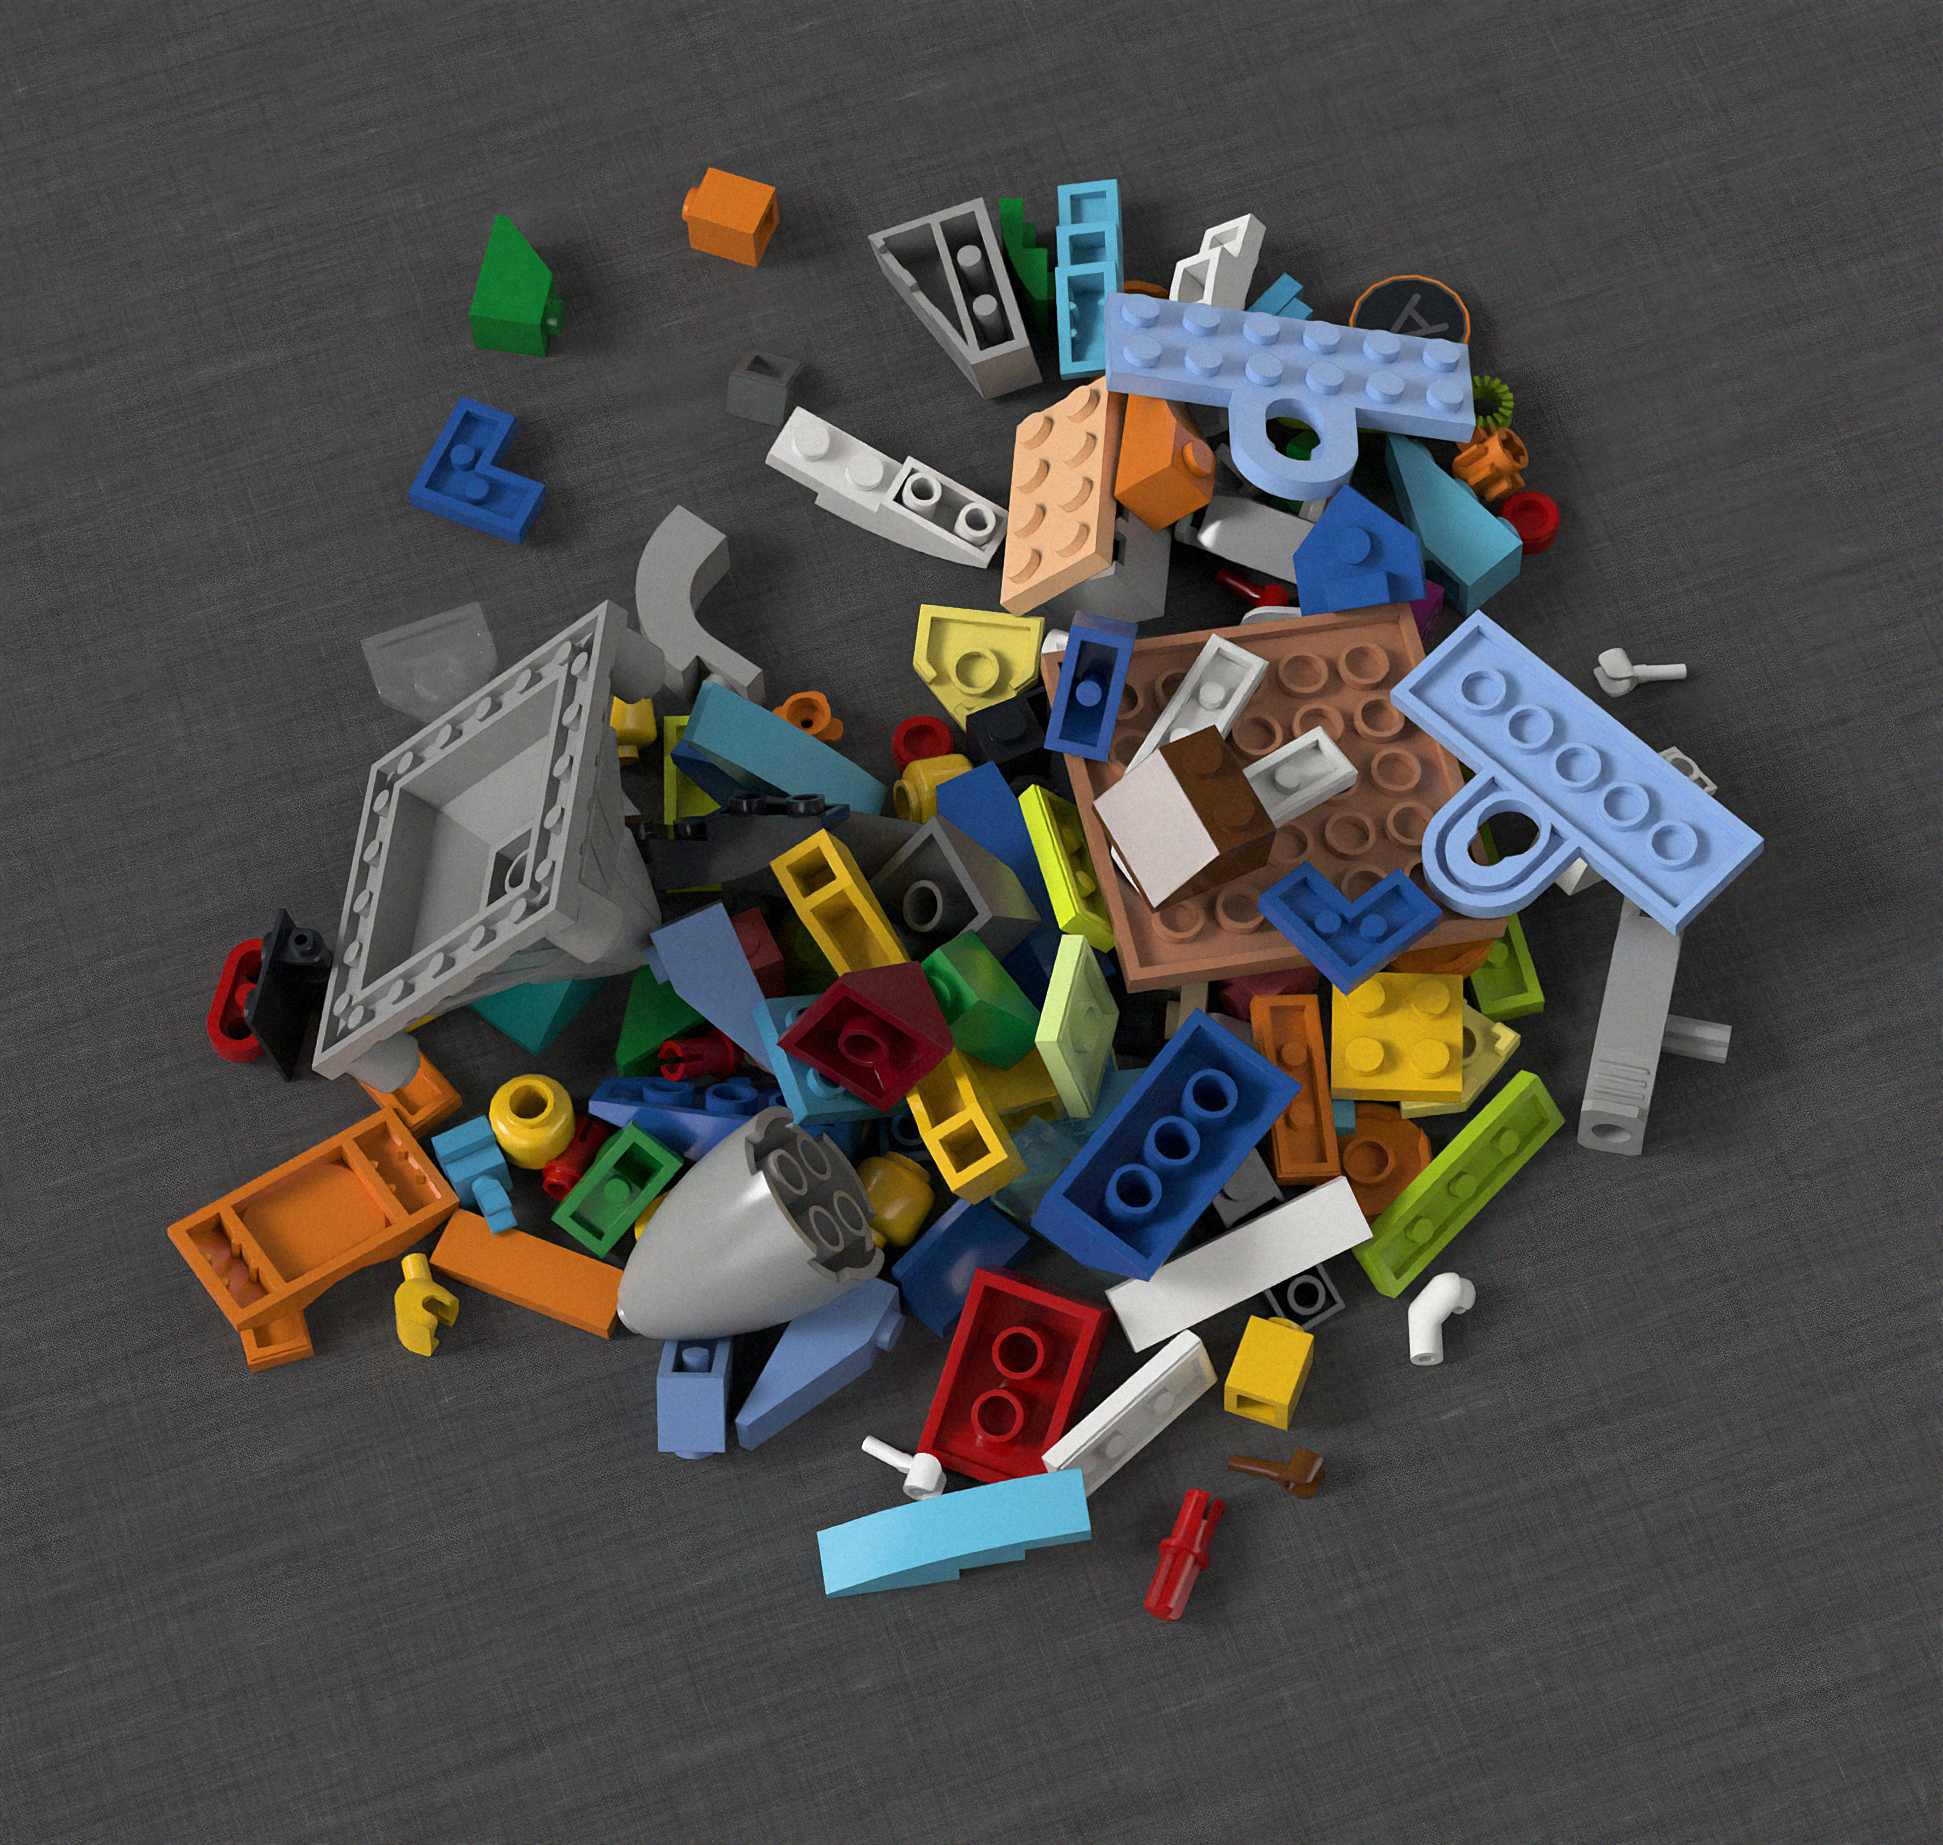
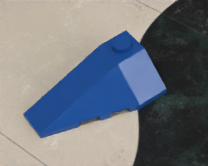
[935,760,1116,1014]
[589,1077,865,1171]

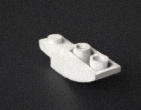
[1169,213,1266,437]
[765,406,1009,569]

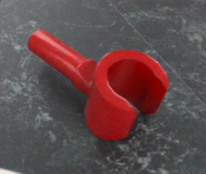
[1216,568,1290,609]

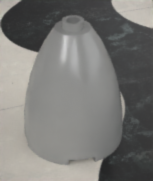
[616,1106,885,1341]

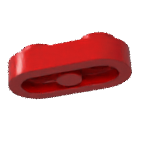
[207,938,265,1063]

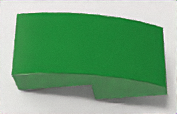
[999,198,1057,333]

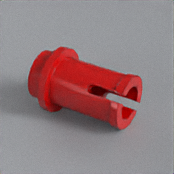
[659,1028,745,1082]
[542,1116,610,1201]

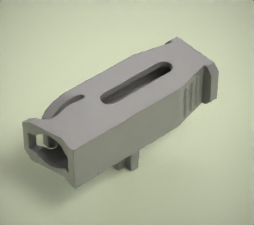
[1174,481,1428,584]
[1577,896,1732,1156]

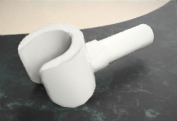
[1593,648,1687,697]
[862,1435,946,1501]

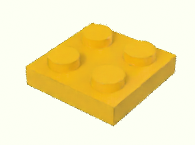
[1330,972,1463,1103]

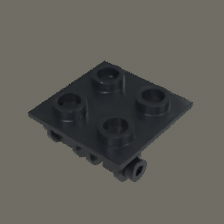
[244,908,334,1082]

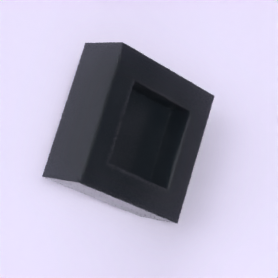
[1107,983,1170,1057]

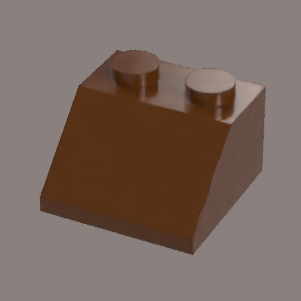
[1091,724,1277,914]

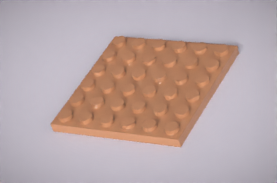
[1040,602,1507,994]

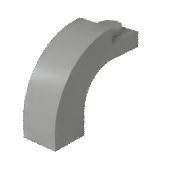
[635,504,766,706]

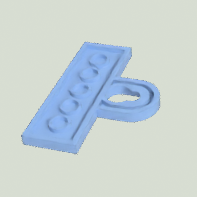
[1104,291,1476,501]
[1390,609,1764,936]

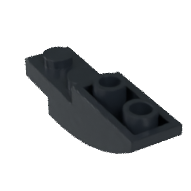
[624,792,851,889]

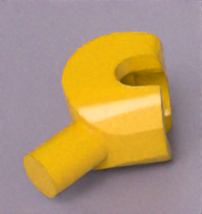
[395,1253,459,1356]

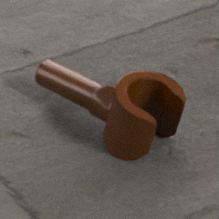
[1228,1447,1327,1499]

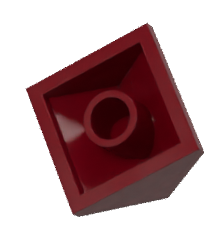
[776,960,955,1113]

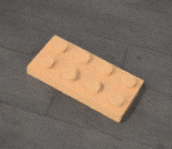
[1000,375,1125,618]

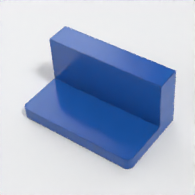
[892,1195,1031,1339]

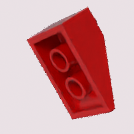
[915,1264,1114,1484]

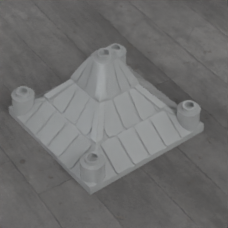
[312,599,667,1094]

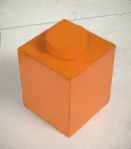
[682,167,779,268]

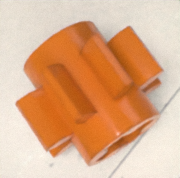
[1452,423,1529,502]

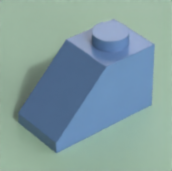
[657,1336,734,1459]

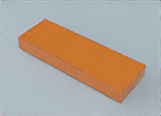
[1249,994,1341,1185]
[429,1207,624,1339]

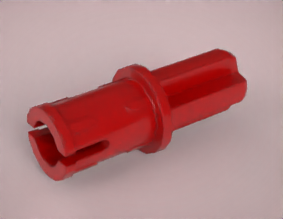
[1144,1489,1226,1622]

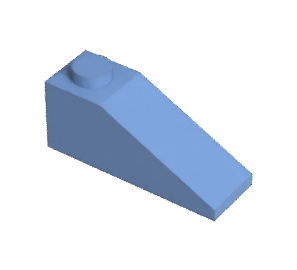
[643,899,775,1074]
[735,1259,905,1451]

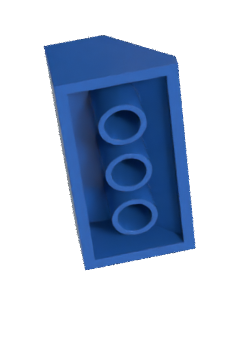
[1030,1007,1302,1282]

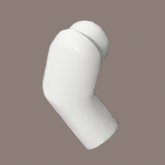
[1408,1272,1476,1366]

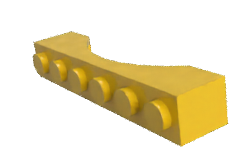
[769,828,1029,1205]

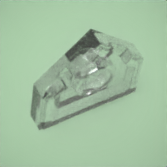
[360,601,499,725]

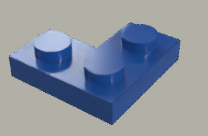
[408,396,547,546]
[1256,860,1443,996]

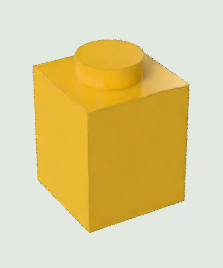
[1224,1315,1314,1431]

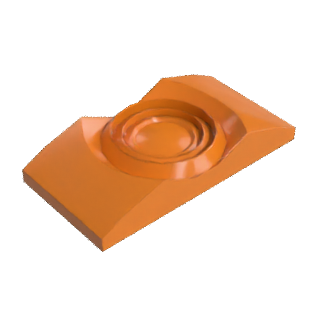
[167,1105,460,1332]

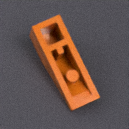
[1114,394,1217,533]

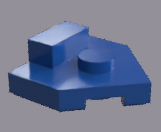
[1293,483,1429,617]

